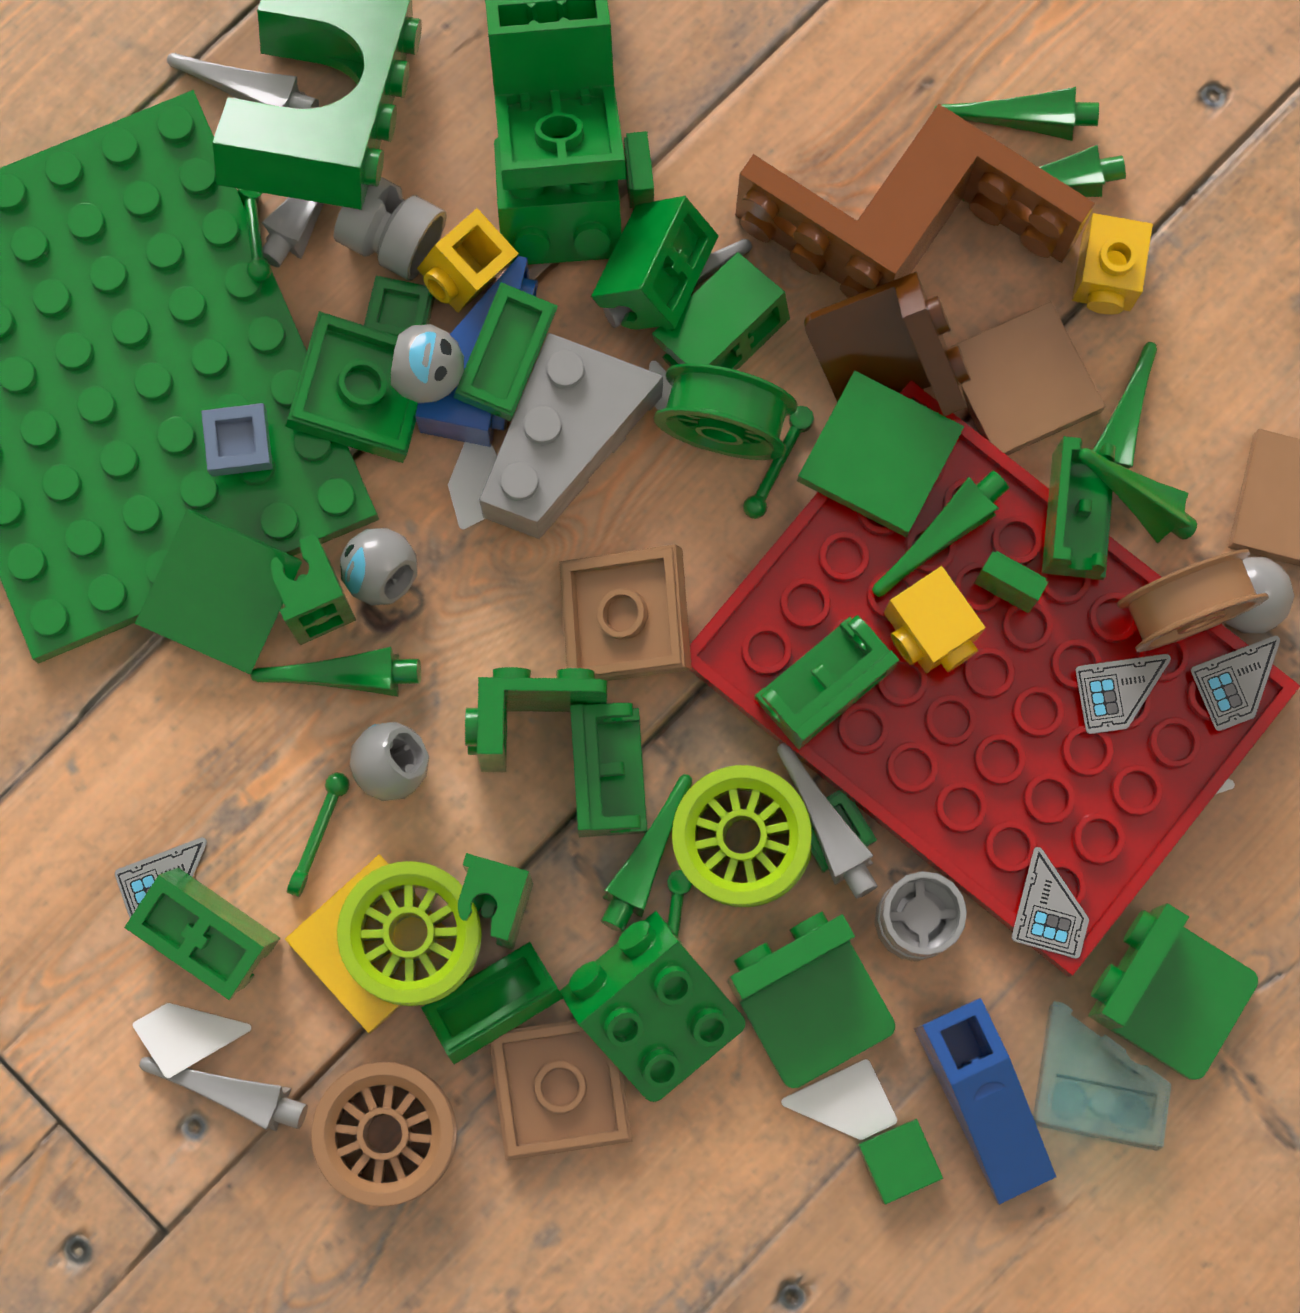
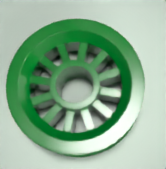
[653,363,798,460]

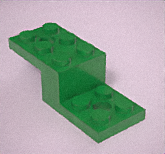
[485,0,626,190]

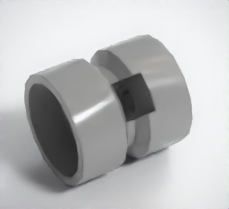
[333,177,447,281]
[874,871,967,961]

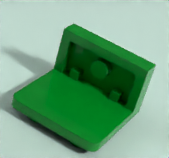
[494,136,622,266]
[465,667,608,772]
[1088,903,1258,1080]
[560,911,746,1102]
[727,911,895,1088]

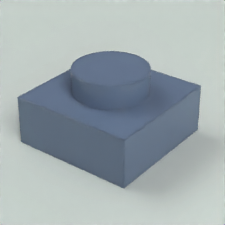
[201,403,273,477]

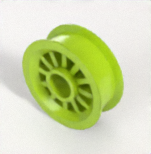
[672,765,812,907]
[337,861,482,1006]

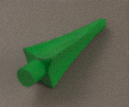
[933,87,1099,141]
[962,145,1126,202]
[1093,342,1157,469]
[1079,448,1197,543]
[872,470,1009,597]
[251,647,421,697]
[601,774,692,932]

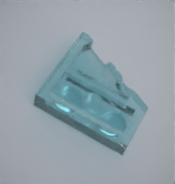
[1033,1001,1171,1151]

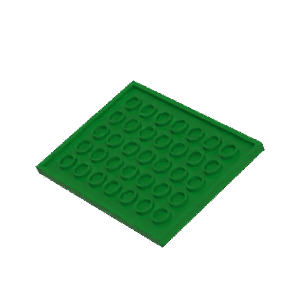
[0,90,379,664]

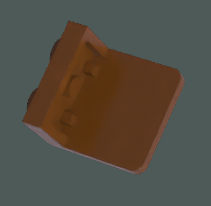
[804,272,971,416]

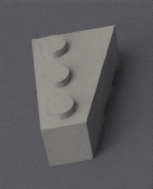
[479,333,663,539]

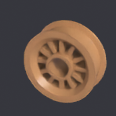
[1117,549,1269,652]
[311,1062,457,1207]

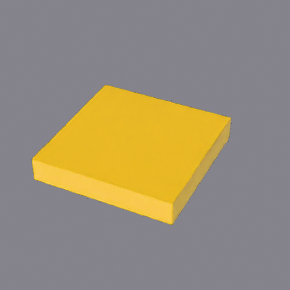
[285,854,456,1034]

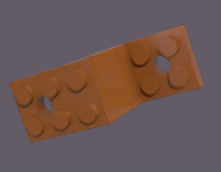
[735,104,1095,298]

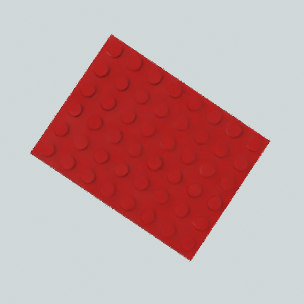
[690,380,1300,977]

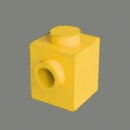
[417,208,519,313]
[1072,213,1153,315]
[884,566,986,674]

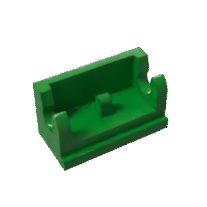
[591,196,719,330]
[652,252,790,370]
[1042,436,1116,580]
[270,533,356,645]
[754,615,899,750]
[570,703,647,838]
[458,853,533,950]
[124,868,280,1000]

